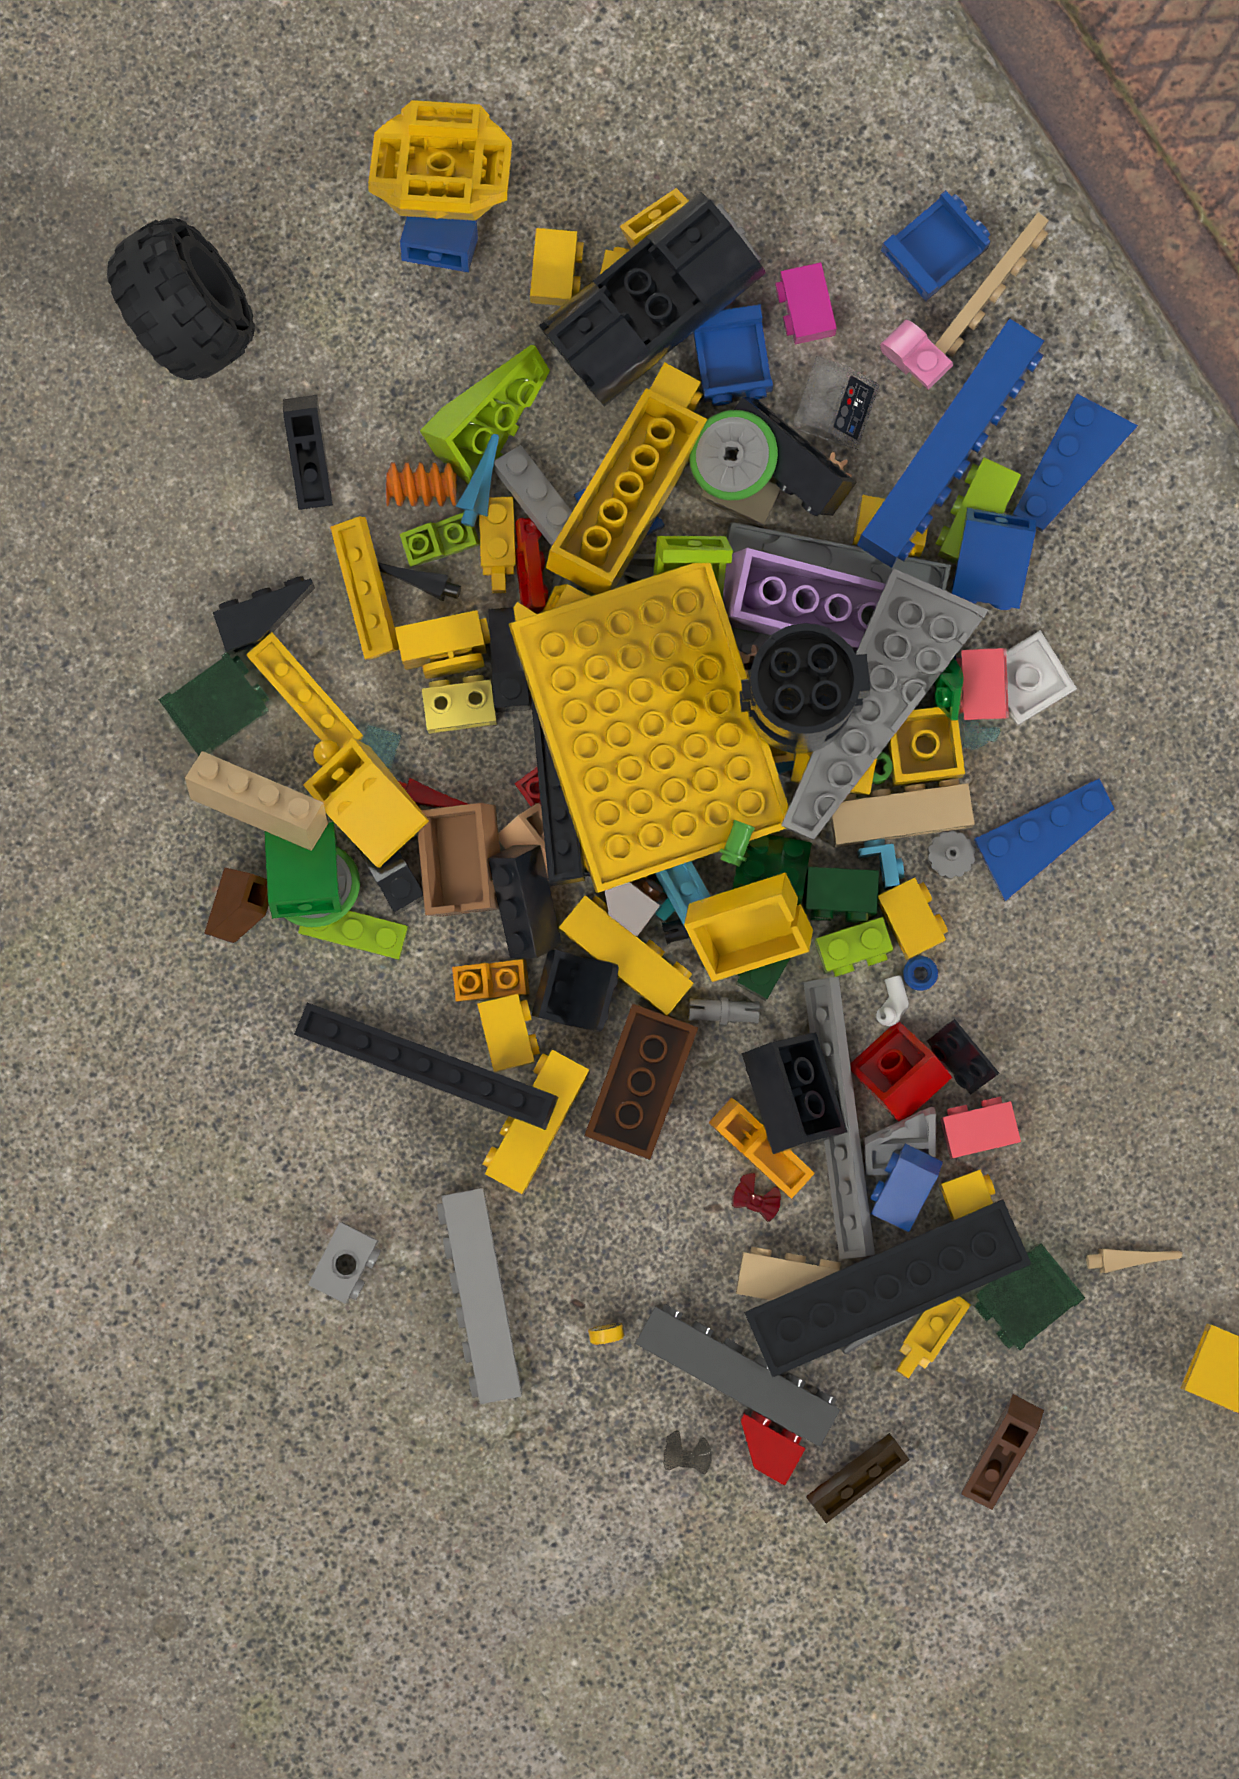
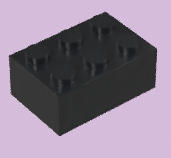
[741,1032,847,1154]

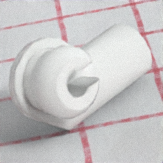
[876,975,909,1026]

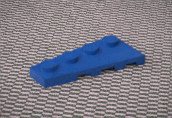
[1012,394,1138,532]

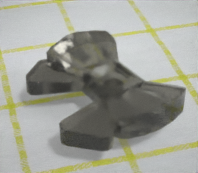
[663,1430,712,1474]

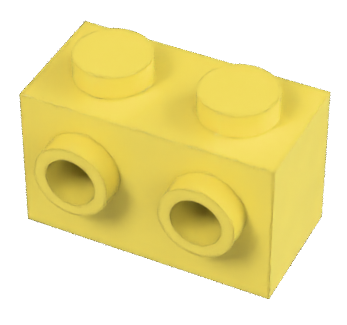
[422,675,497,734]

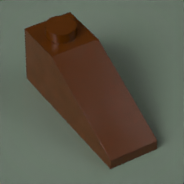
[961,1394,1044,1510]

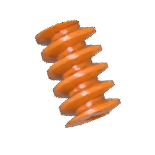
[386,462,457,507]

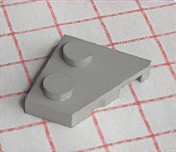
[864,1107,936,1175]

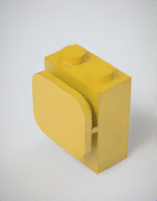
[395,610,491,679]
[1180,1324,1239,1414]

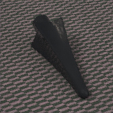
[378,562,461,602]

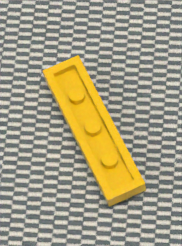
[330,516,399,660]
[246,632,364,749]

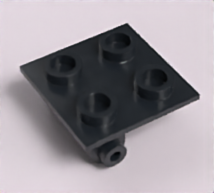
[926,1019,1000,1095]

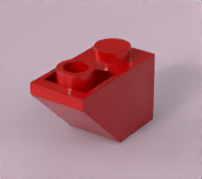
[740,1410,806,1486]

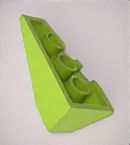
[420,345,550,484]

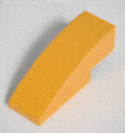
[709,1097,815,1199]

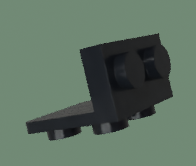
[531,949,619,1032]

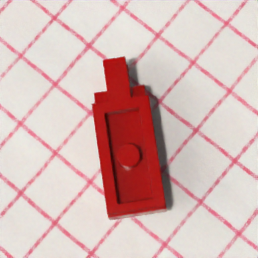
[515,518,548,614]

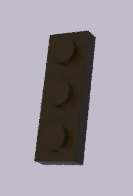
[806,1433,910,1524]

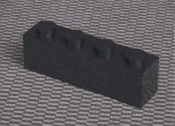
[734,397,857,517]

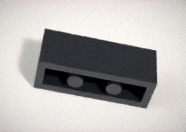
[488,845,562,958]

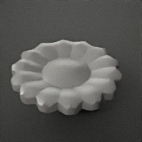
[928,830,975,879]

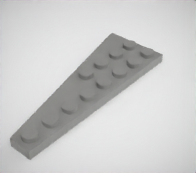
[781,568,988,840]

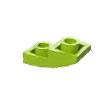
[399,512,480,567]

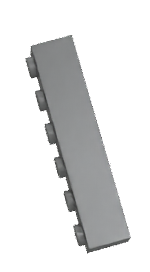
[436,1188,522,1404]

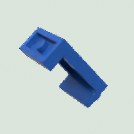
[881,190,991,301]
[693,304,773,406]
[951,508,1036,610]

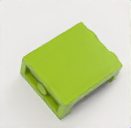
[653,536,733,600]

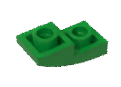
[934,657,964,721]

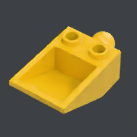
[303,738,429,868]

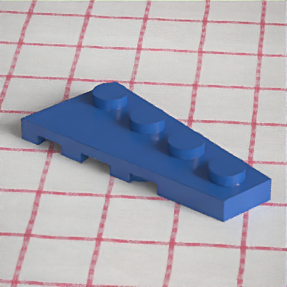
[974,778,1115,902]

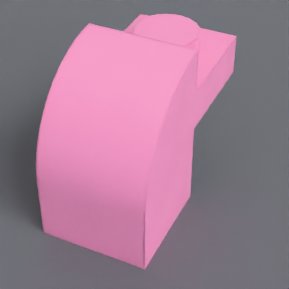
[880,320,953,390]

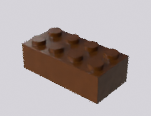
[584,1004,698,1160]

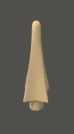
[1086,1249,1183,1273]

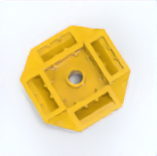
[368,100,512,221]

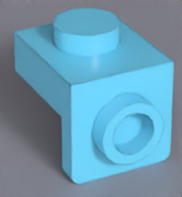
[857,839,905,889]

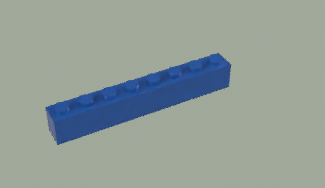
[857,318,1044,568]

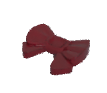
[731,1173,781,1222]

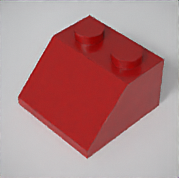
[850,1021,953,1122]

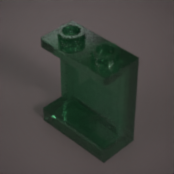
[158,652,270,756]
[973,1243,1085,1351]

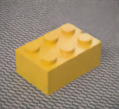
[684,873,813,982]

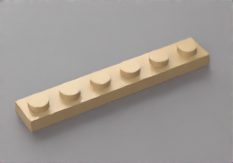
[910,212,1049,389]

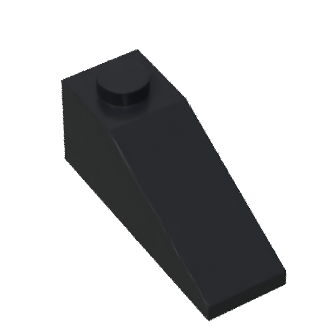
[283,395,333,510]
[488,607,530,713]
[356,846,424,915]

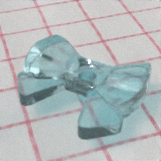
[958,713,1001,750]

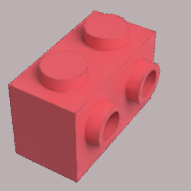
[956,648,1009,720]
[940,1096,1021,1159]

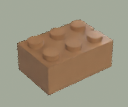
[418,803,500,917]

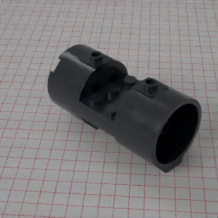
[538,192,766,407]
[739,623,870,754]

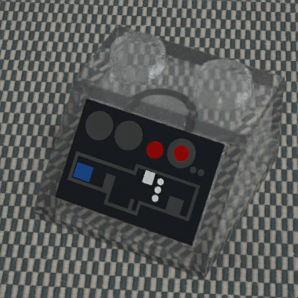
[793,356,880,450]

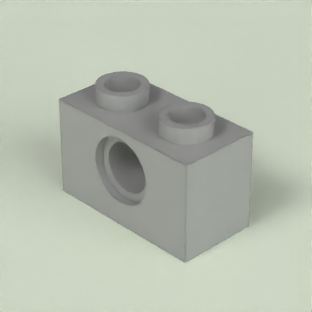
[308,1222,381,1304]

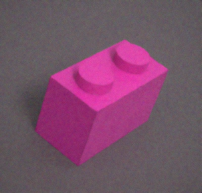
[775,262,837,345]

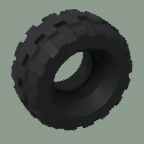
[107,218,255,380]

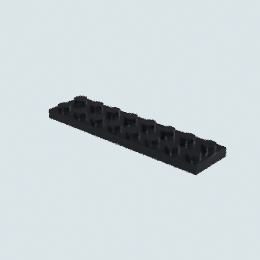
[744,1199,1032,1378]

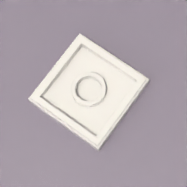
[1006,630,1077,726]

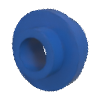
[903,956,938,991]

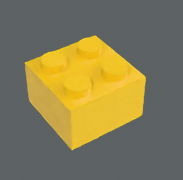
[888,707,965,787]

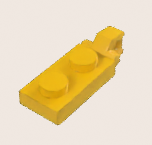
[479,497,516,593]
[895,1296,971,1379]

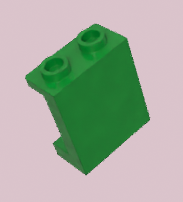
[264,822,342,919]

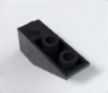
[212,576,315,656]

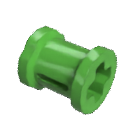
[872,752,893,785]

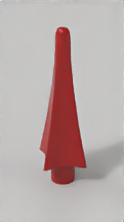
[398,778,468,808]

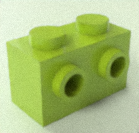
[814,917,893,977]

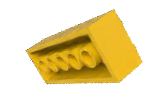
[546,388,707,594]

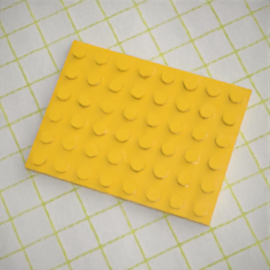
[509,563,789,893]

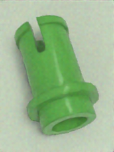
[719,820,755,867]

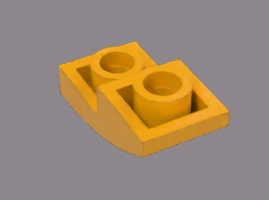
[452,959,530,1002]

